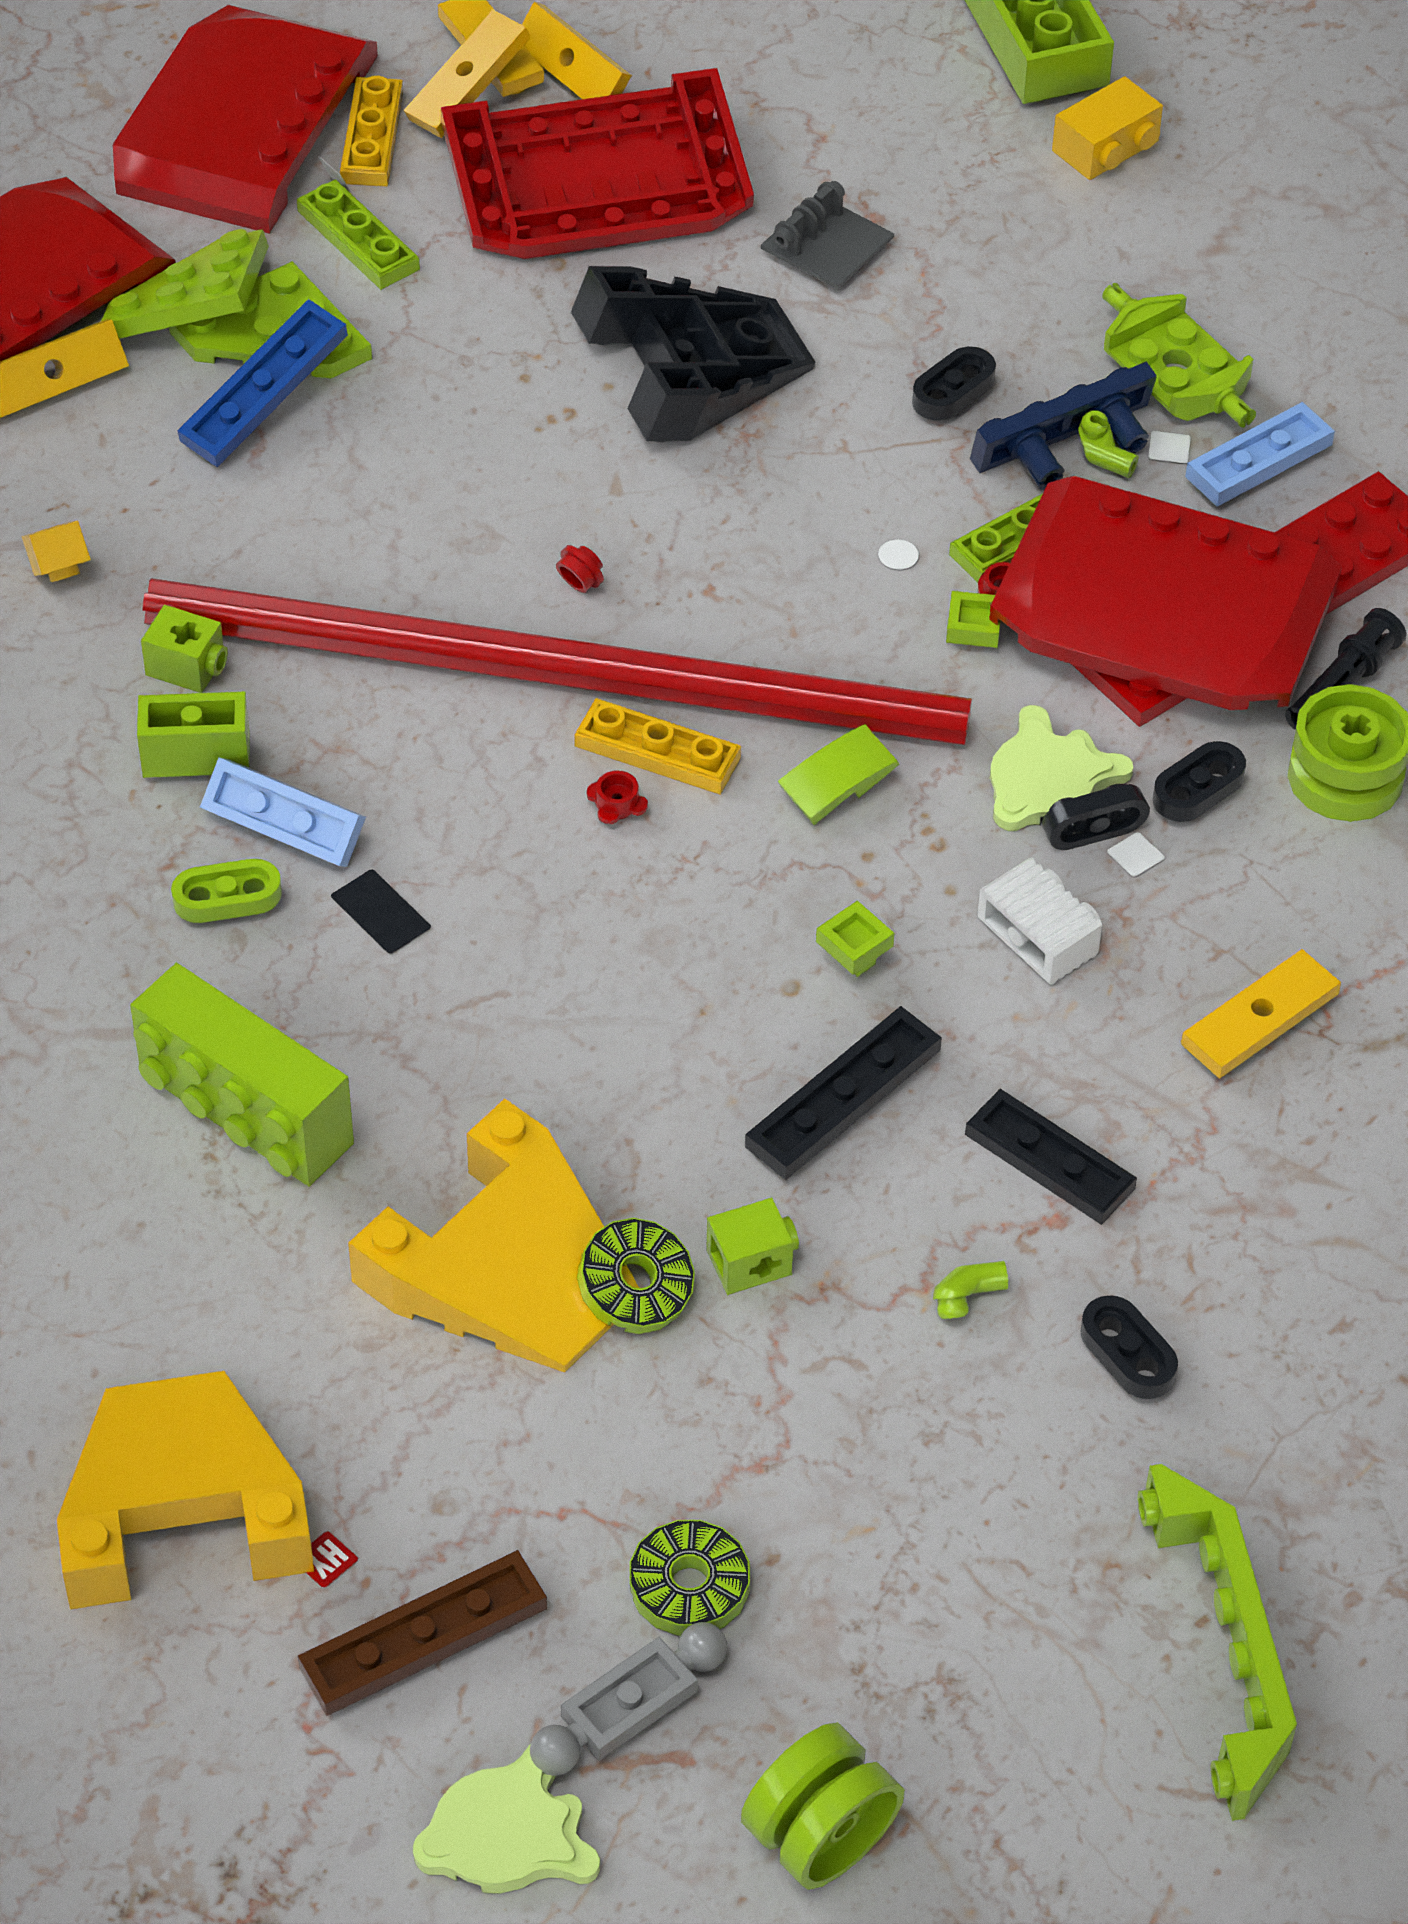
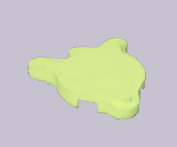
[989,705,1134,831]
[413,1745,600,1894]

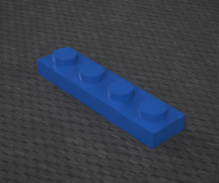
[177,299,348,467]

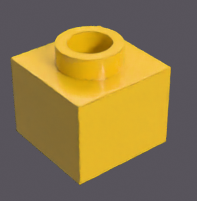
[21,520,91,582]

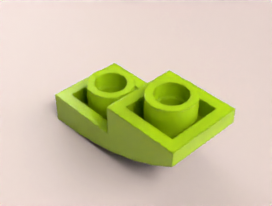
[778,724,900,825]

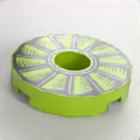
[577,1218,695,1334]
[630,1520,750,1636]

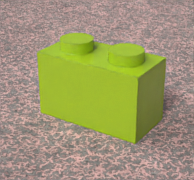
[137,691,250,778]

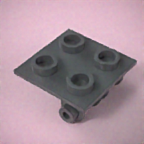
[760,181,895,289]

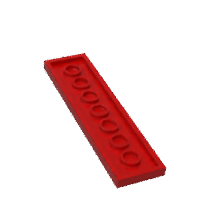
[1071,471,1408,727]

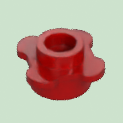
[587,770,648,824]

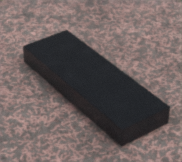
[965,1088,1137,1225]

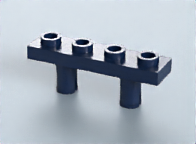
[970,361,1157,490]

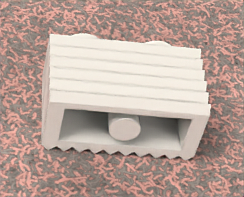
[977,858,1103,985]

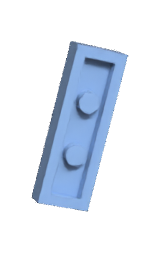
[1185,402,1335,507]
[200,757,366,867]

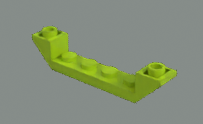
[1137,1464,1297,1821]

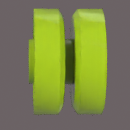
[1287,684,1408,822]
[741,1722,905,1890]

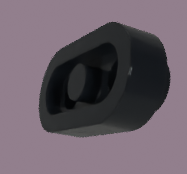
[912,346,996,420]
[1153,741,1246,822]
[1042,784,1150,850]
[1080,1295,1178,1399]

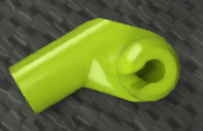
[1078,410,1139,478]
[933,1261,1008,1319]

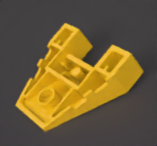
[348,1098,639,1373]
[57,1371,314,1610]

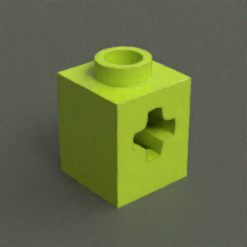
[141,604,228,693]
[706,1197,799,1295]

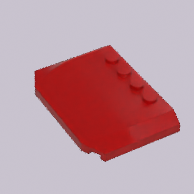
[112,5,378,234]
[441,68,754,259]
[0,177,176,361]
[989,476,1342,710]

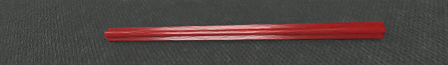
[142,578,972,745]

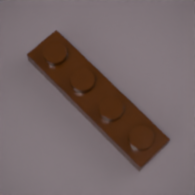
[298,1550,547,1716]

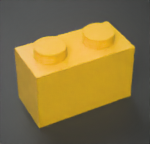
[1052,76,1163,180]

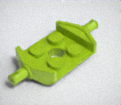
[1102,283,1256,428]

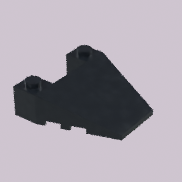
[571,266,816,442]

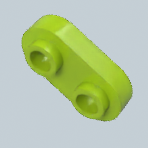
[171,859,282,923]

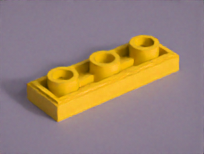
[438,0,544,97]
[521,2,632,99]
[403,10,531,138]
[340,76,403,187]
[0,319,129,418]
[574,698,741,795]
[1181,949,1341,1079]

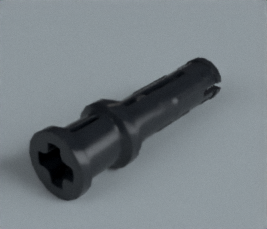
[1285,608,1407,730]

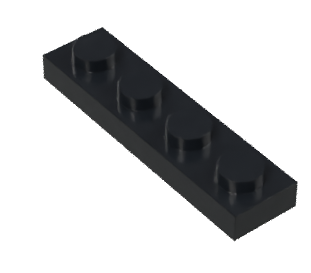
[745,1006,942,1180]

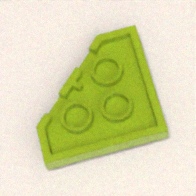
[101,229,269,339]
[169,261,372,379]

